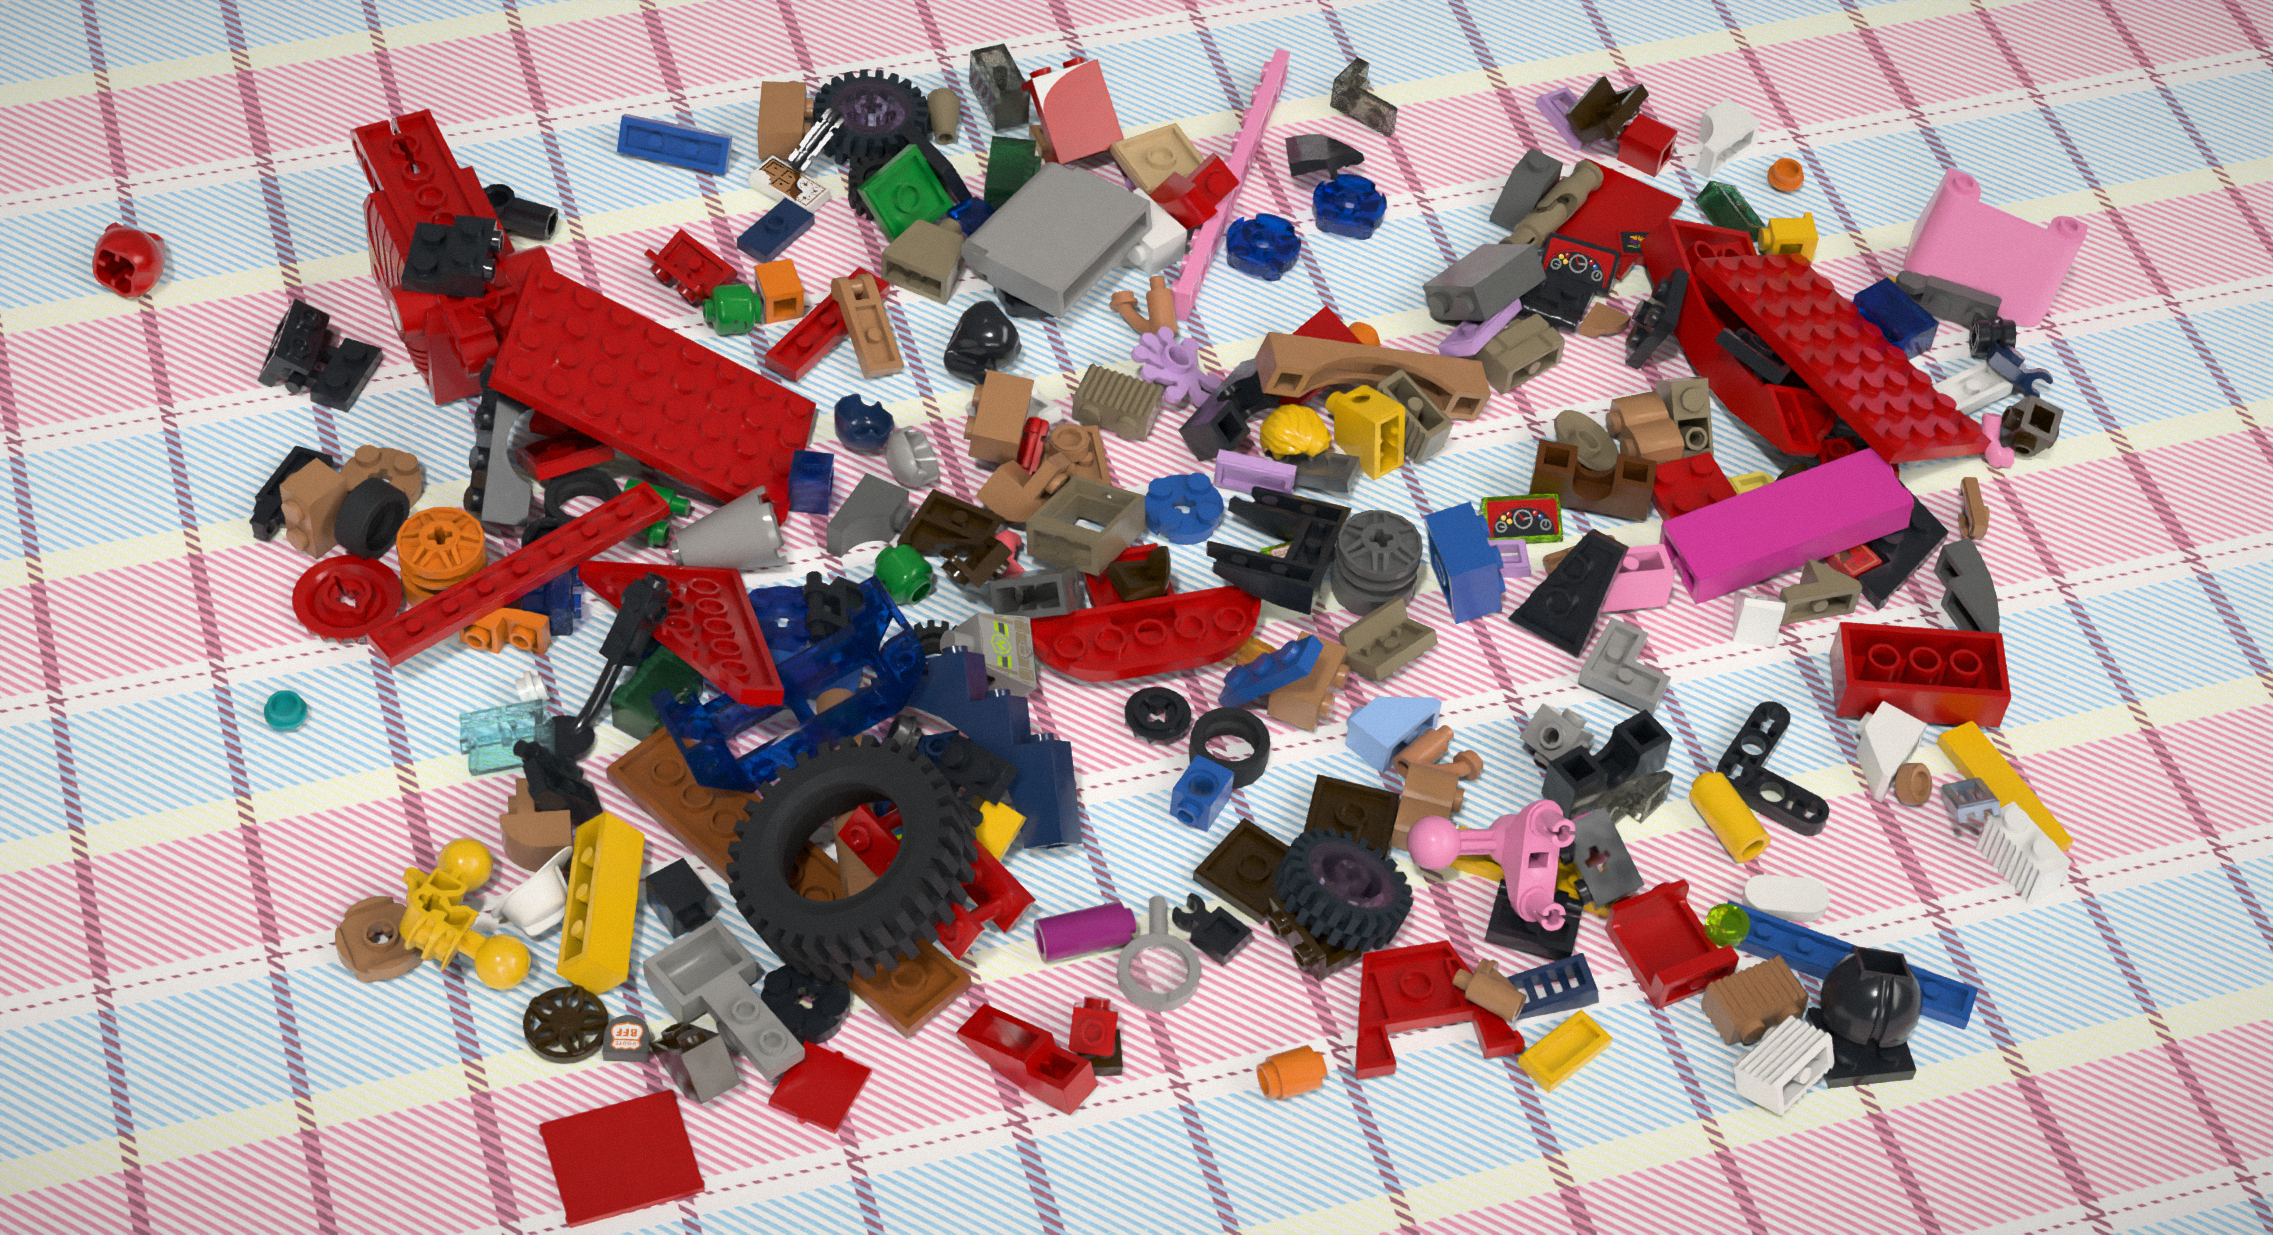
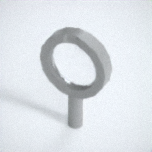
[1116,896,1201,1012]

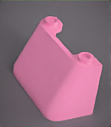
[1904,167,2088,327]

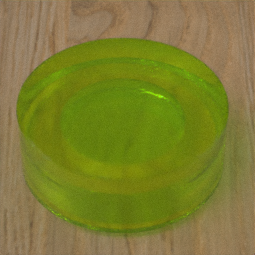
[1704,903,1750,947]

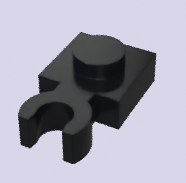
[1172,893,1253,966]

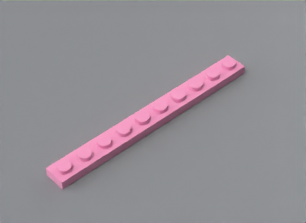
[1171,48,1290,322]

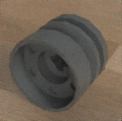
[1331,510,1423,617]

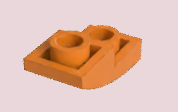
[459,608,551,655]

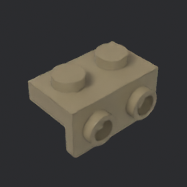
[1339,596,1438,682]

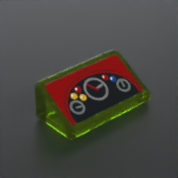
[1478,493,1563,544]

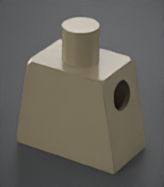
[881,218,966,305]

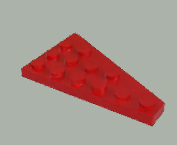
[577,560,784,708]

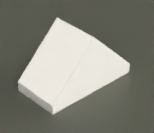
[1733,591,1786,647]

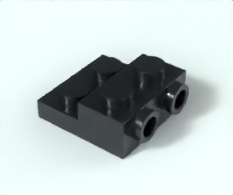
[401,215,504,299]

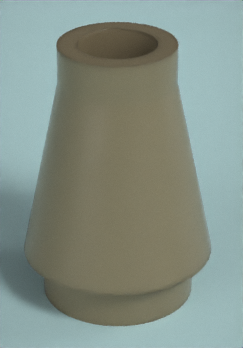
[927,88,961,145]

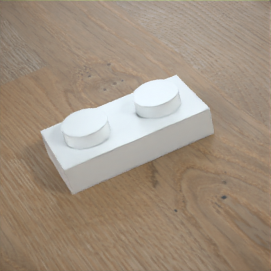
[1932,360,2014,415]

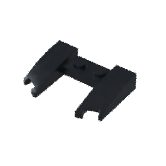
[1206,486,1352,615]

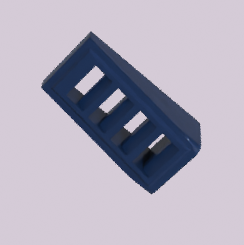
[1506,952,1599,1020]

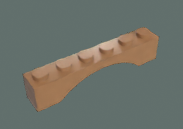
[1255,331,1491,421]

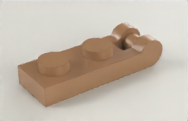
[831,273,904,378]

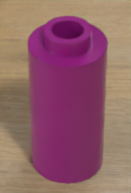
[1033,901,1136,963]

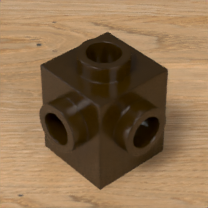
[1999,394,2064,457]

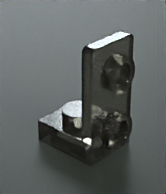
[1330,57,1398,137]

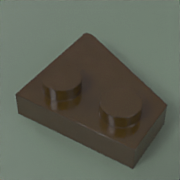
[897,489,1005,555]

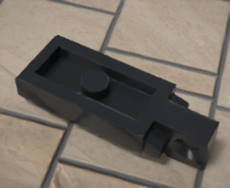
[249,446,335,542]

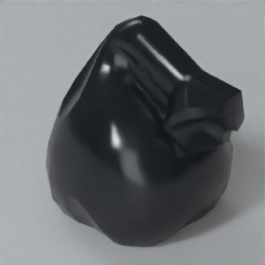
[943,300,1022,385]

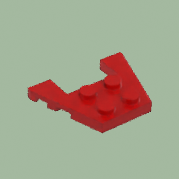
[1354,940,1525,1080]

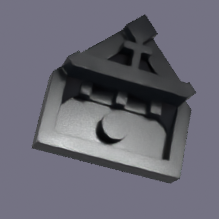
[1285,134,1365,180]

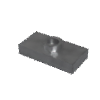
[1277,451,1361,493]

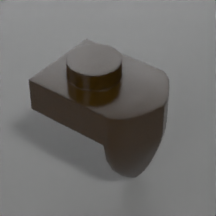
[1106,546,1171,601]

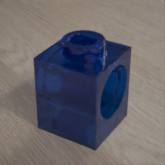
[788,449,834,516]

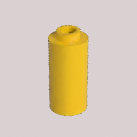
[1689,772,1771,863]

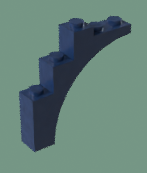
[855,645,1082,850]

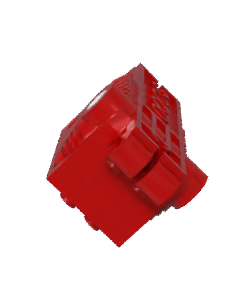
[350,109,554,405]

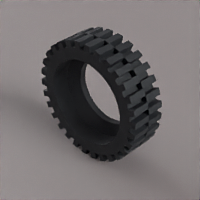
[726,735,978,981]

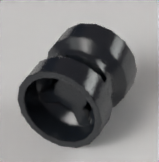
[1969,318,2017,356]

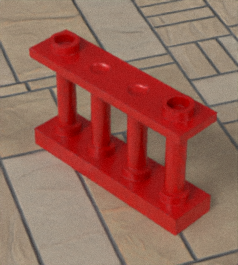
[837,802,1036,960]

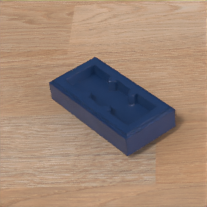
[737,198,815,263]

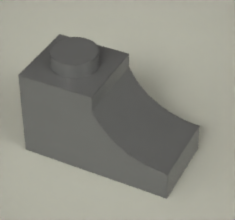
[827,473,912,558]

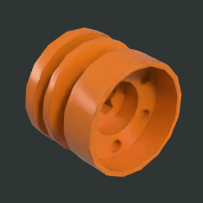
[396,507,488,607]

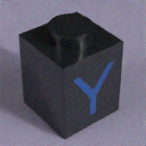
[645,857,712,939]

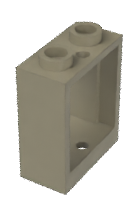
[1026,475,1145,576]

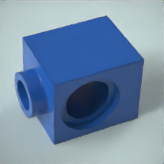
[1169,754,1235,832]

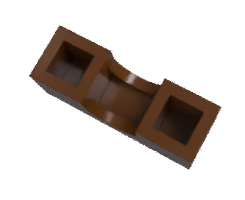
[1528,439,1657,521]

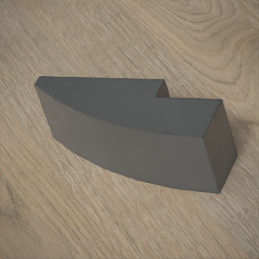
[1933,537,2000,633]

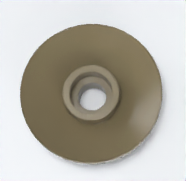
[1554,410,1619,471]

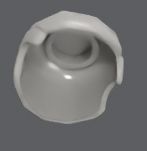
[885,426,939,487]

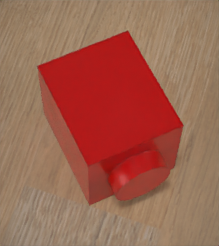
[1616,113,1678,178]

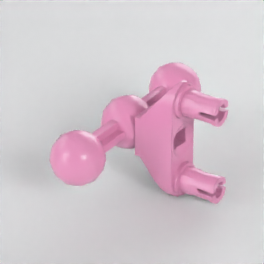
[1406,799,1607,931]

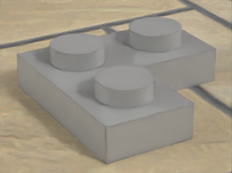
[1578,617,1671,715]

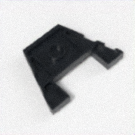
[1858,479,1949,611]

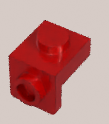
[1068,996,1119,1057]

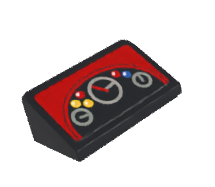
[1541,232,1621,297]

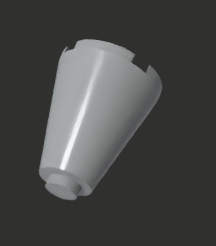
[670,485,788,569]

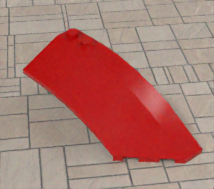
[1639,217,1838,458]

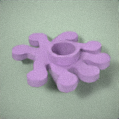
[1131,326,1221,407]

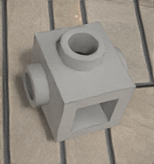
[1519,703,1595,767]

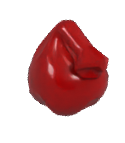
[92,222,165,298]

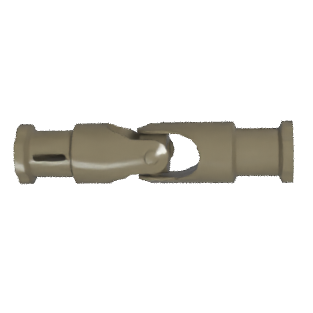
[1498,160,1604,250]

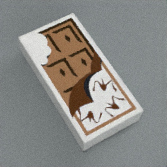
[749,155,831,214]

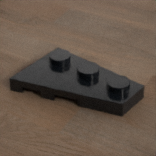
[1714,328,1793,385]
[1508,529,1629,656]

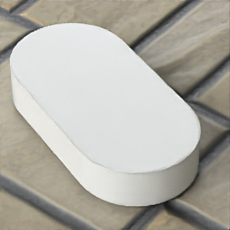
[1742,874,1830,922]

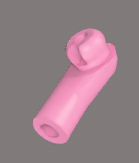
[1981,413,2015,469]

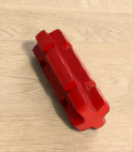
[1016,417,1050,476]

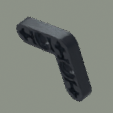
[1715,701,1830,836]

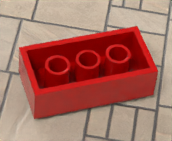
[1829,622,2012,728]

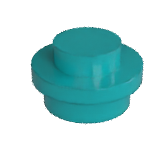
[264,690,308,731]

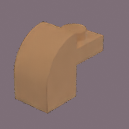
[975,452,1072,523]
[499,778,573,872]

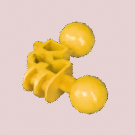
[399,837,531,990]

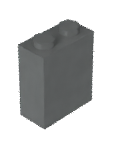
[1422,244,1547,321]

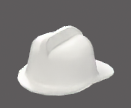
[490,846,573,938]

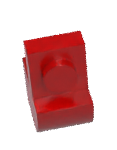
[1149,153,1240,230]

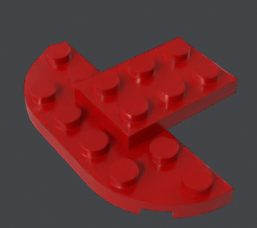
[1030,543,1262,682]

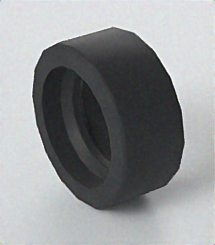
[544,468,621,524]
[334,477,410,559]
[1189,707,1271,789]

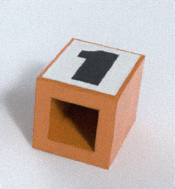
[754,258,804,324]

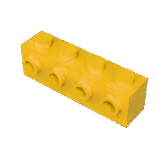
[556,811,645,996]

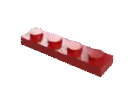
[765,267,890,383]

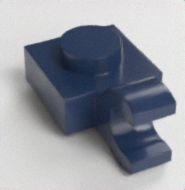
[1986,342,2053,398]

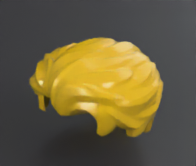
[1259,404,1332,460]

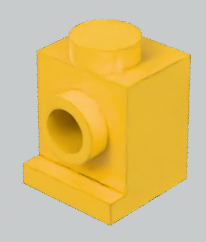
[1758,212,1819,264]

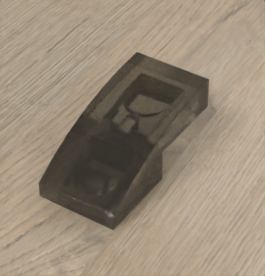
[1593,770,1674,826]

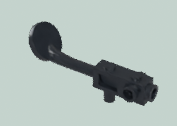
[534,572,673,761]

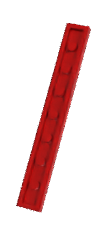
[366,481,670,668]

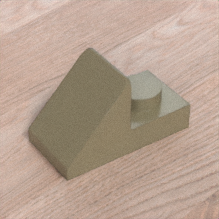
[1779,559,1862,626]

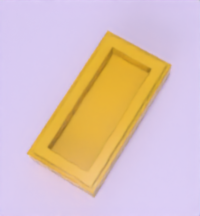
[1517,1009,1613,1094]

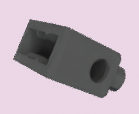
[989,566,1082,618]

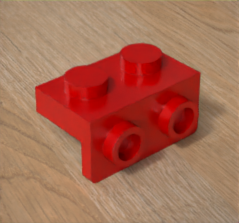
[644,228,738,304]

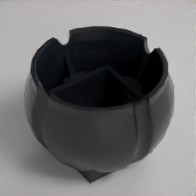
[1820,945,1923,1048]

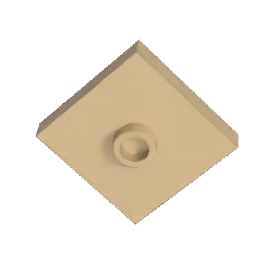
[1111,123,1205,196]

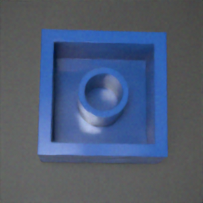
[1424,501,1506,624]

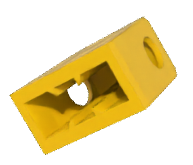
[1325,385,1405,481]

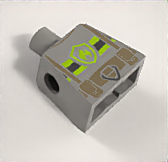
[940,613,1037,697]

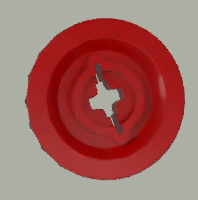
[292,555,402,644]

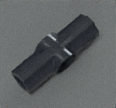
[483,184,558,240]

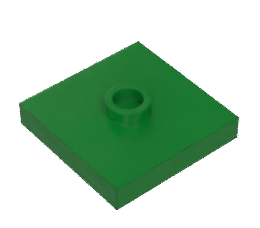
[857,144,954,243]

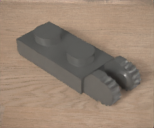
[1890,270,2002,327]

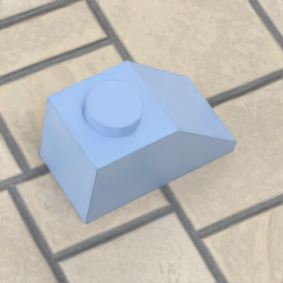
[1345,696,1442,774]

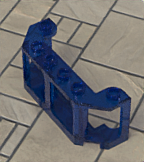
[649,574,928,793]

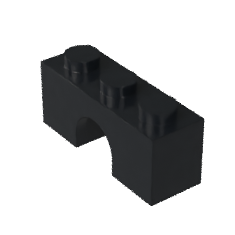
[1178,358,1283,462]
[1541,709,1673,820]

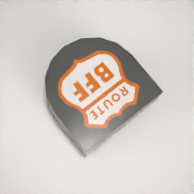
[602,1015,650,1062]

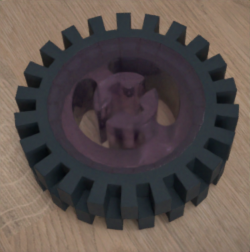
[813,69,928,168]
[1274,828,1414,952]

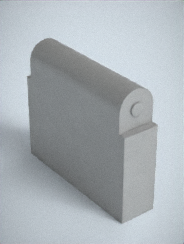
[960,162,1152,319]

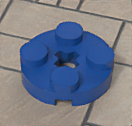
[1145,473,1224,545]

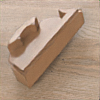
[1958,477,1990,540]

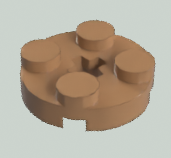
[340,445,423,508]
[335,896,423,983]

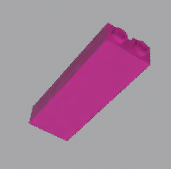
[1659,447,1914,605]

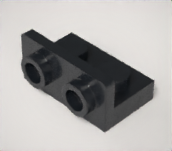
[257,299,330,388]

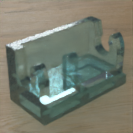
[459,699,555,776]

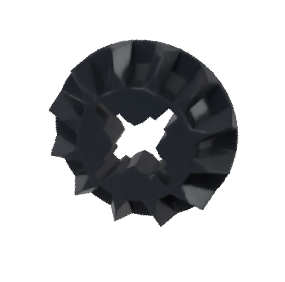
[1124,687,1191,745]

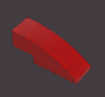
[956,1003,1098,1115]

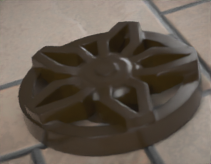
[523,985,609,1064]

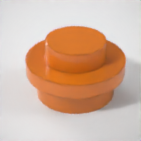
[1767,158,1804,192]

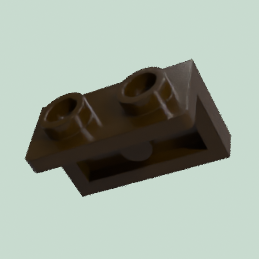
[1565,76,1649,145]
[938,536,1013,588]
[1267,894,1362,982]

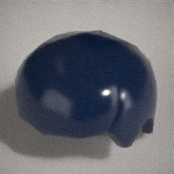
[834,394,895,451]

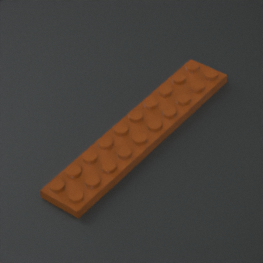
[606,721,971,1039]

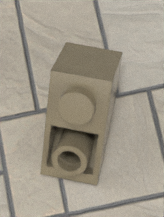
[1655,377,1714,458]

